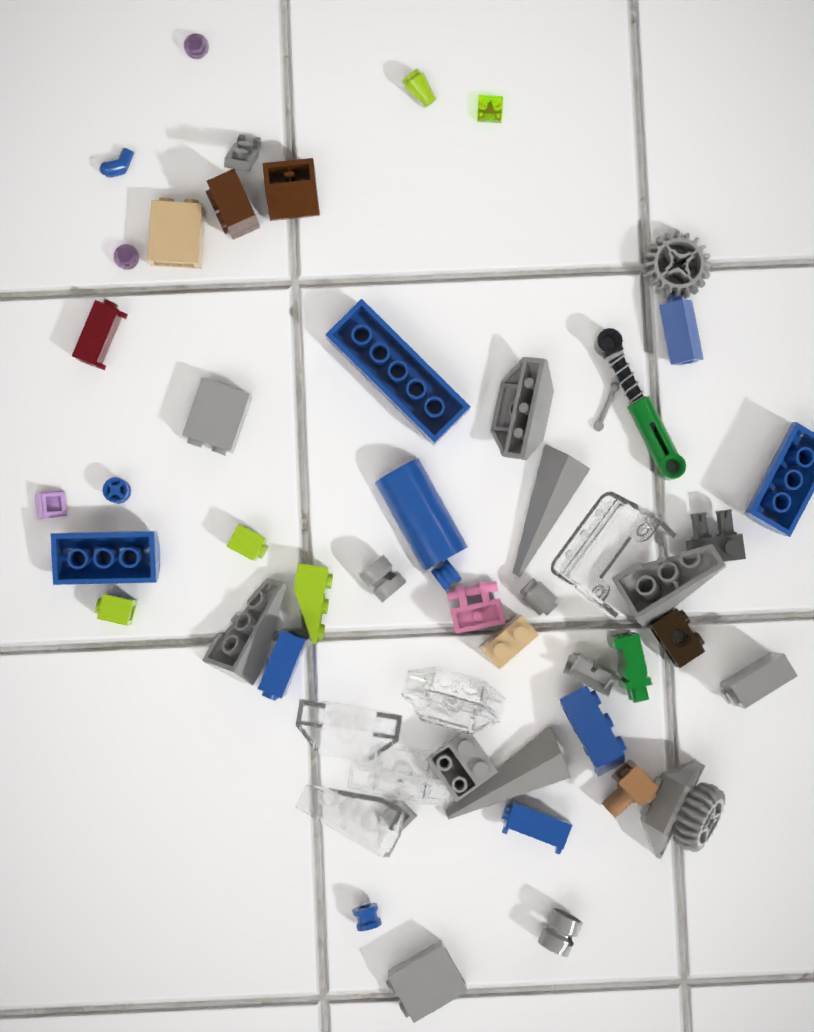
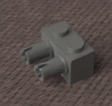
[686,509,746,562]

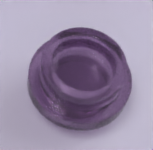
[184,33,209,59]
[114,244,139,270]

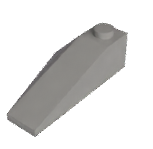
[612,544,727,628]
[202,578,287,686]

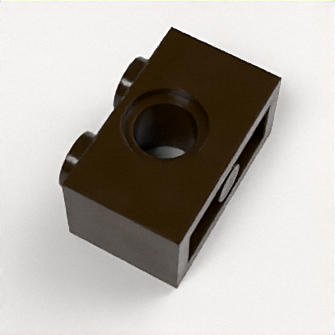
[648,608,706,668]

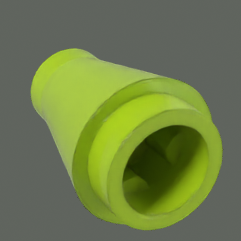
[402,68,437,108]

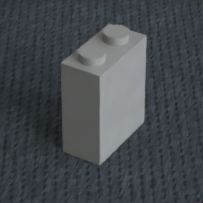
[182,377,253,456]
[720,652,798,709]
[386,940,468,1023]

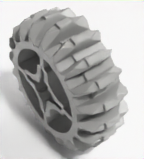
[642,231,712,299]
[673,782,726,853]

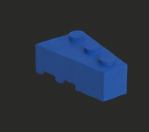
[559,685,627,777]

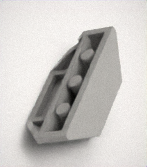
[490,357,554,460]
[639,760,705,860]

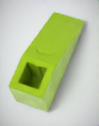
[294,563,333,644]

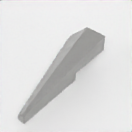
[512,444,591,577]
[445,727,571,820]

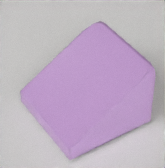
[34,491,67,519]

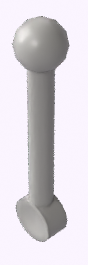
[593,382,620,432]

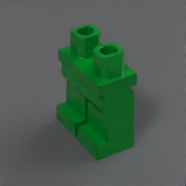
[607,631,652,703]

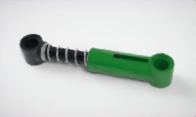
[594,328,686,481]

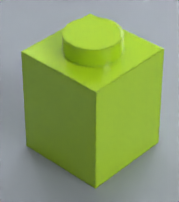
[226,524,269,562]
[95,594,137,626]

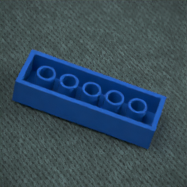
[325,298,471,446]

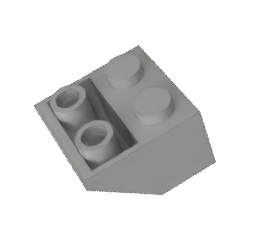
[426,727,498,802]

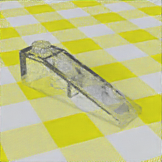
[295,784,405,857]

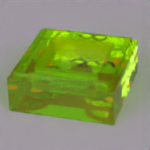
[477,95,504,124]

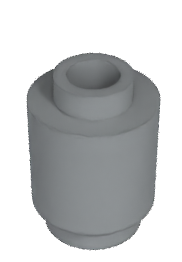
[520,578,557,616]

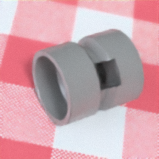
[359,555,407,603]
[538,908,583,957]

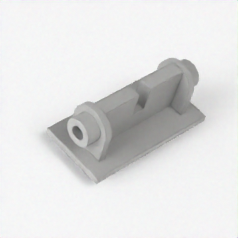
[563,652,619,697]

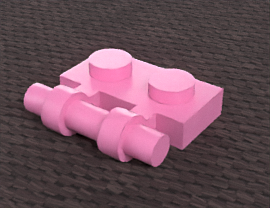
[446,580,506,634]

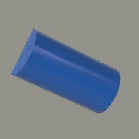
[744,422,814,537]
[375,458,468,571]
[50,531,160,585]

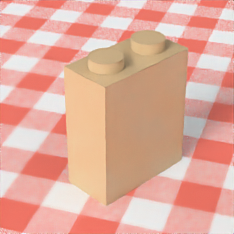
[147,197,206,269]
[479,614,539,670]

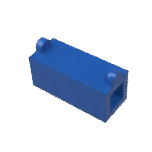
[659,296,704,366]
[501,799,572,855]

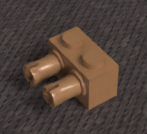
[601,759,659,819]

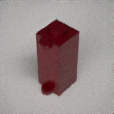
[72,299,128,371]

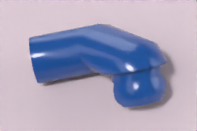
[99,148,135,178]

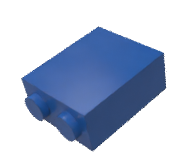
[257,629,309,701]

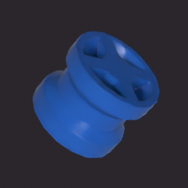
[102,477,132,504]
[431,559,462,591]
[352,903,382,932]

